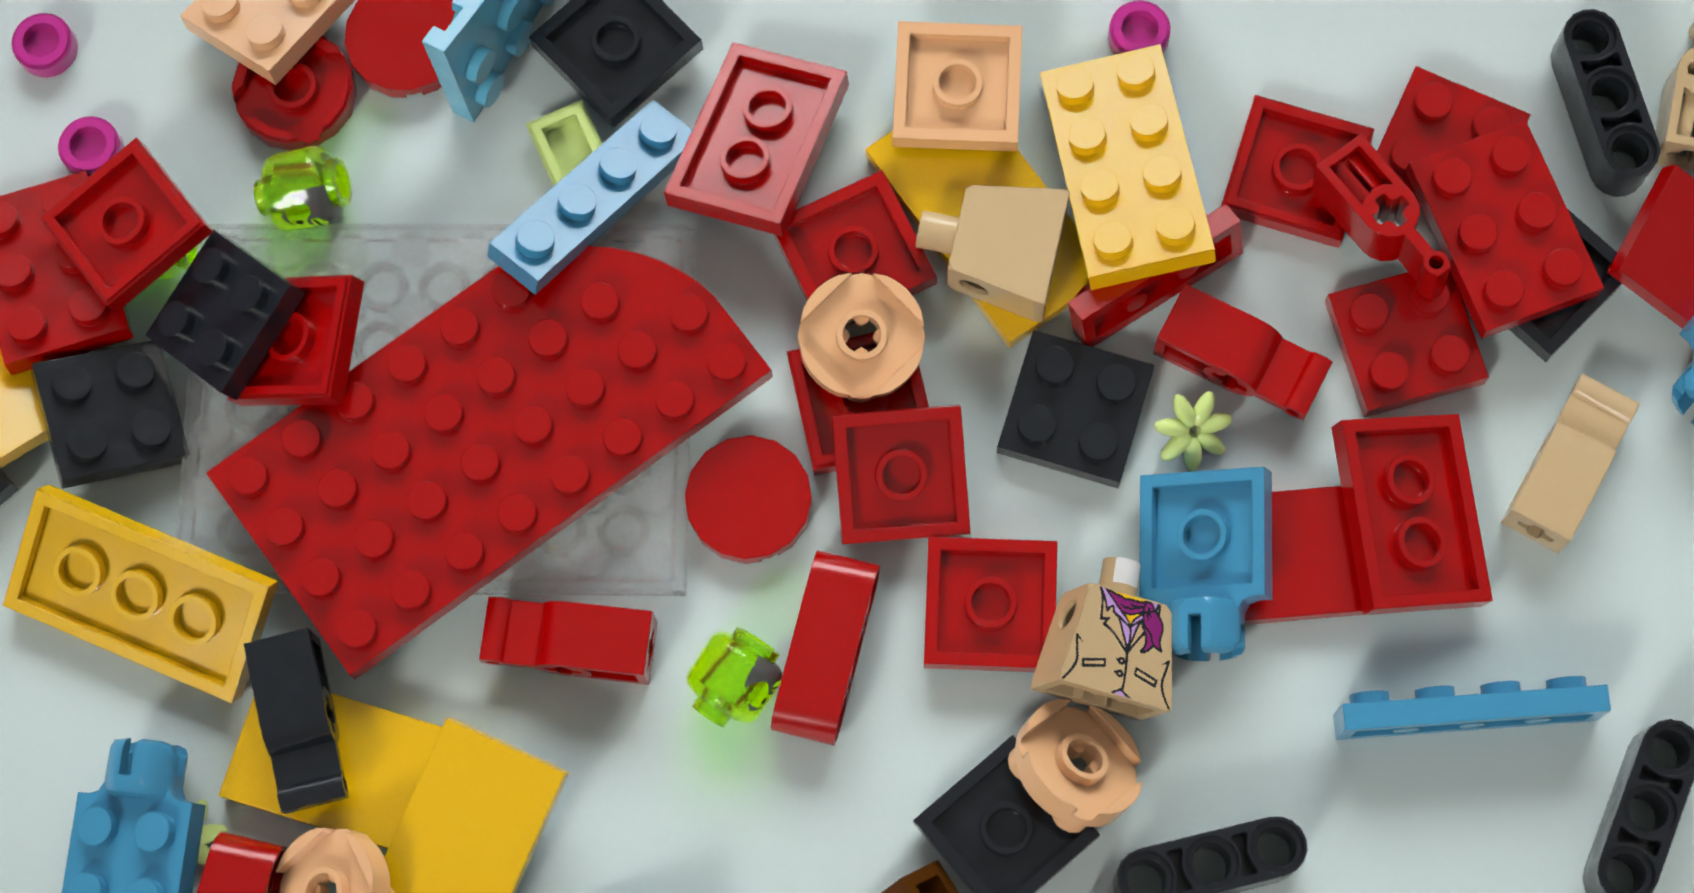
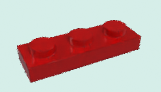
[1068,204,1243,347]

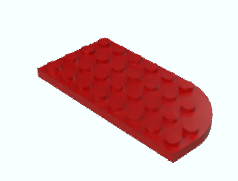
[206,246,773,680]

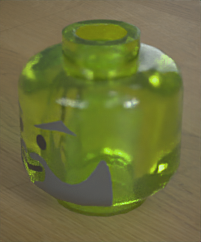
[253,146,352,233]
[686,626,782,727]

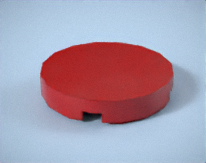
[344,0,455,98]
[232,36,357,151]
[684,435,813,564]

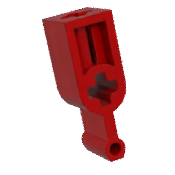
[1311,134,1451,300]
[1153,283,1333,421]
[479,596,658,685]

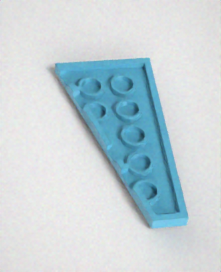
[422,0,555,122]

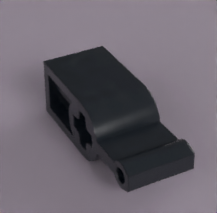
[244,627,349,814]

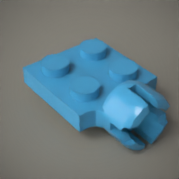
[1139,466,1272,661]
[62,738,206,893]

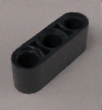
[1550,9,1660,197]
[1582,719,1694,893]
[1113,816,1307,893]

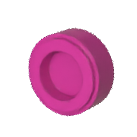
[1108,1,1171,55]
[11,13,78,78]
[58,116,124,176]

